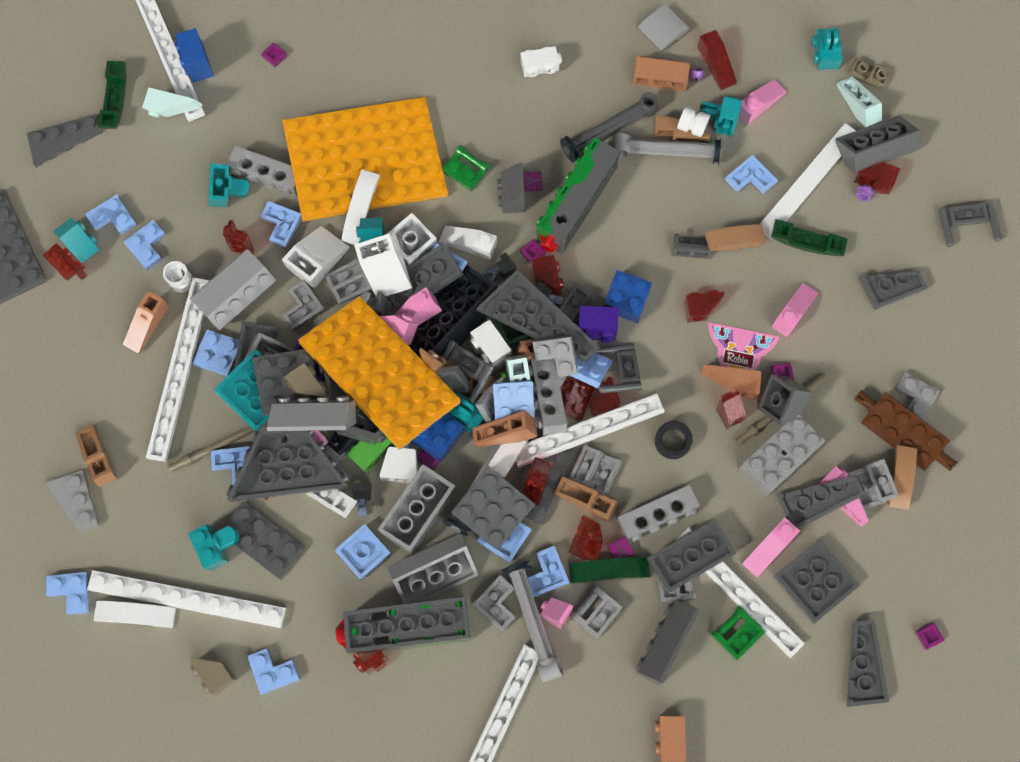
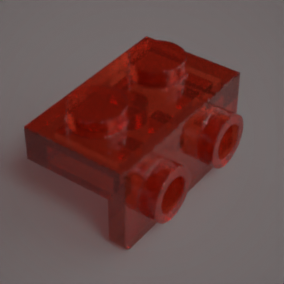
[43,243,88,281]
[561,377,595,421]
[353,650,389,675]

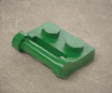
[442,145,490,192]
[710,606,765,661]

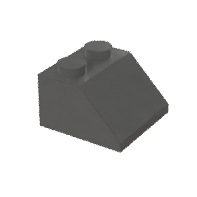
[497,163,525,213]
[758,374,812,426]

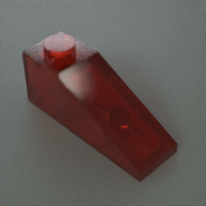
[697,30,737,91]

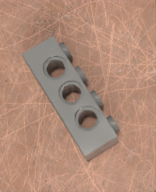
[226,146,297,195]
[528,357,567,435]
[617,485,700,542]

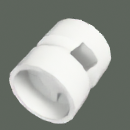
[677,106,710,138]
[163,261,193,293]

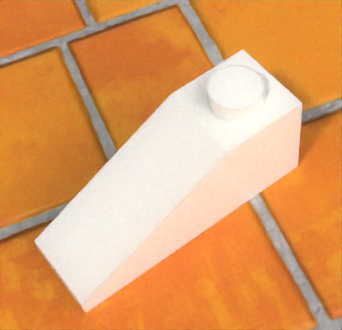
[439,225,497,260]

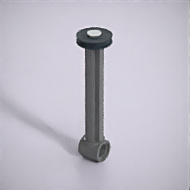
[560,92,658,163]

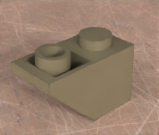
[282,363,327,399]
[189,658,236,695]

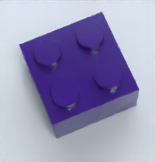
[578,306,619,343]

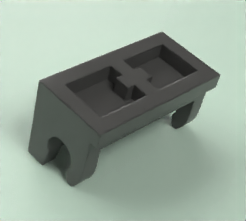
[673,233,712,259]

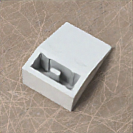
[282,226,350,289]
[354,233,412,298]

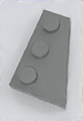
[45,470,100,532]

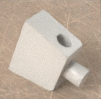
[380,442,418,483]

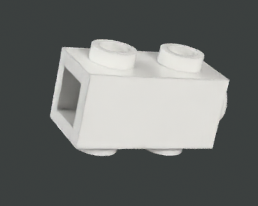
[520,46,562,77]

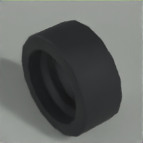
[655,421,693,459]

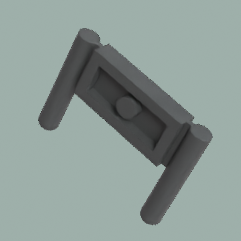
[938,202,1002,247]
[442,340,494,404]
[596,344,642,394]

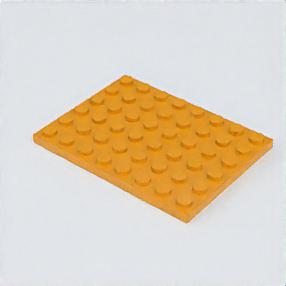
[282,97,448,222]

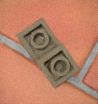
[848,57,891,88]

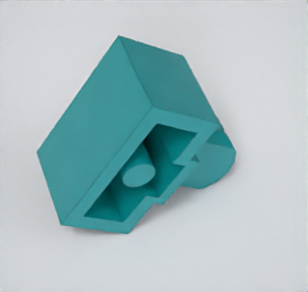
[811,28,843,70]
[698,97,742,137]
[208,164,250,207]
[53,217,99,263]
[356,217,385,243]
[447,393,485,434]
[188,524,239,571]

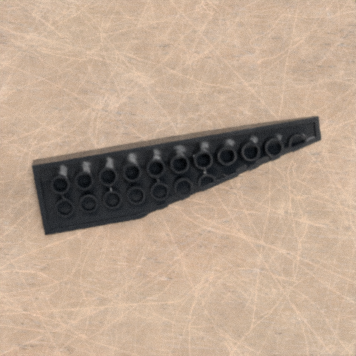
[328,265,498,455]

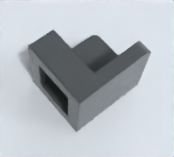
[368,293,389,316]

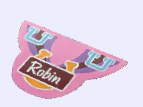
[708,322,779,370]

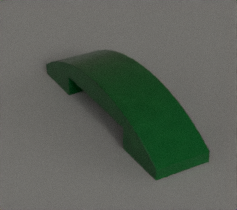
[98,61,126,129]
[771,219,848,256]
[569,557,650,584]

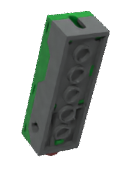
[536,137,620,255]
[335,597,471,656]

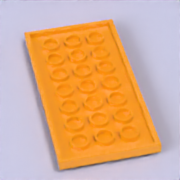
[298,296,460,450]

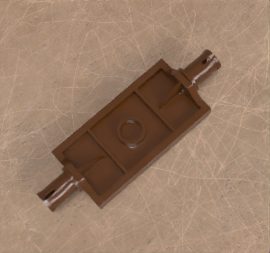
[854,390,958,471]

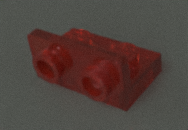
[223,220,254,254]

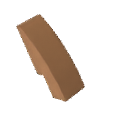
[654,115,710,143]
[705,224,766,251]
[75,424,117,487]
[886,444,917,510]
[554,476,618,523]

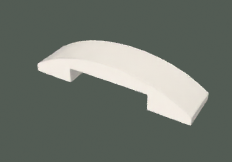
[341,170,380,245]
[306,490,357,518]
[93,601,176,628]

